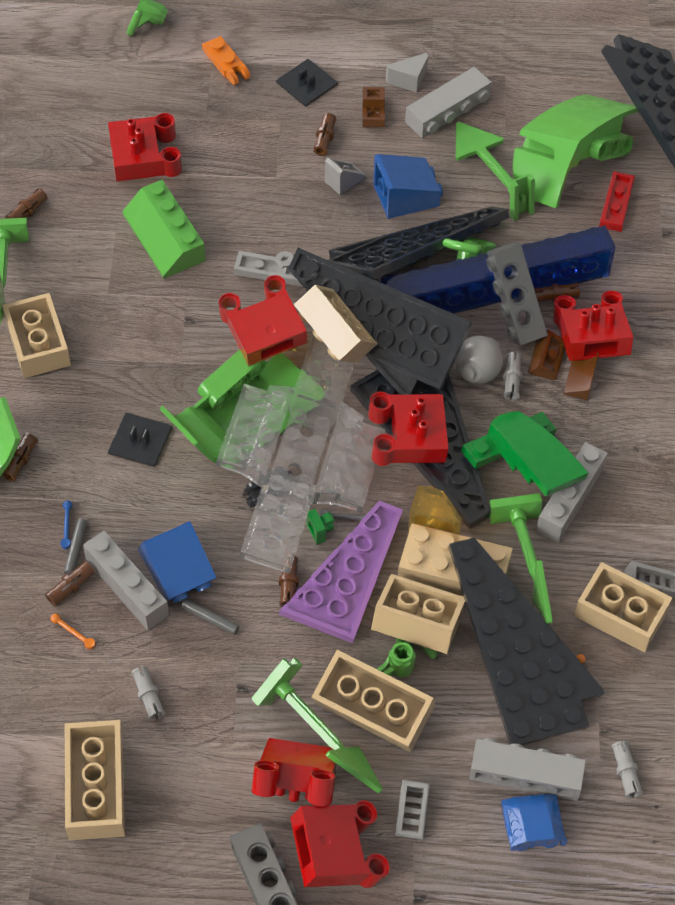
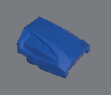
[501,794,567,851]

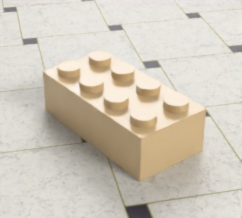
[398,523,513,597]
[311,650,435,753]
[65,720,125,840]

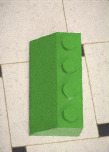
[122,180,206,279]

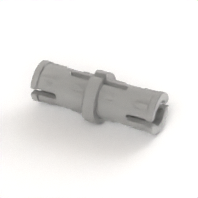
[503,352,523,400]
[131,666,166,721]
[611,741,643,799]

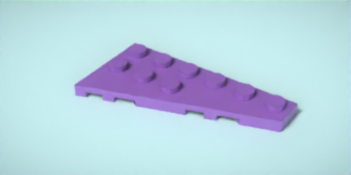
[278,501,403,643]

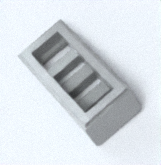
[624,561,675,598]
[395,780,430,840]

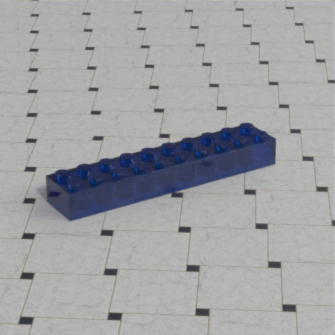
[379,225,616,314]

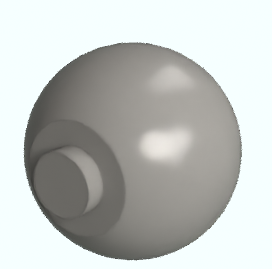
[455,336,503,384]

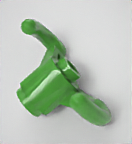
[127,0,168,36]
[443,237,496,274]
[377,638,438,678]

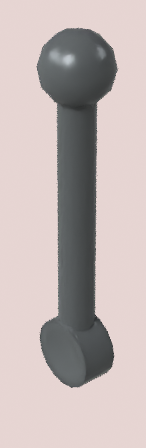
[319,509,367,521]

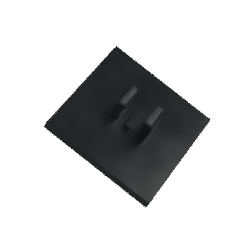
[276,59,338,107]
[108,413,172,467]

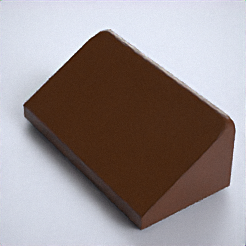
[528,329,565,380]
[563,352,599,400]

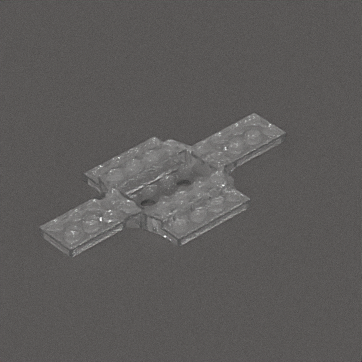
[216,334,386,574]

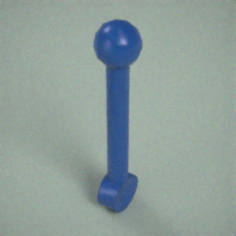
[60,500,73,549]

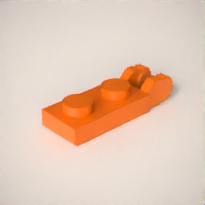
[202,36,251,85]

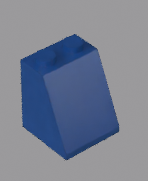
[373,154,443,219]
[137,521,216,603]

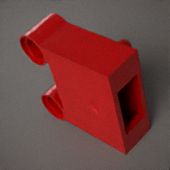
[108,113,182,182]
[218,275,307,366]
[553,290,633,361]
[368,392,448,466]
[251,738,337,806]
[290,800,390,888]

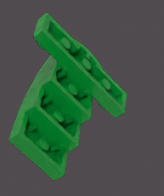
[461,411,588,497]

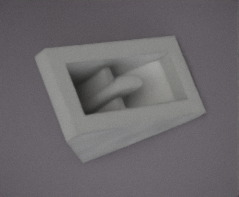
[386,53,428,92]
[325,157,366,195]

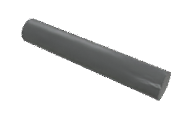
[64,519,87,575]
[181,599,239,635]

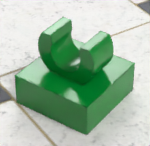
[306,508,335,545]

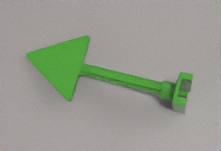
[456,122,535,221]
[0,218,29,324]
[489,493,553,624]
[251,658,383,793]

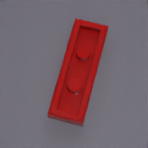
[599,171,635,232]

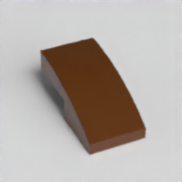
[362,87,385,127]

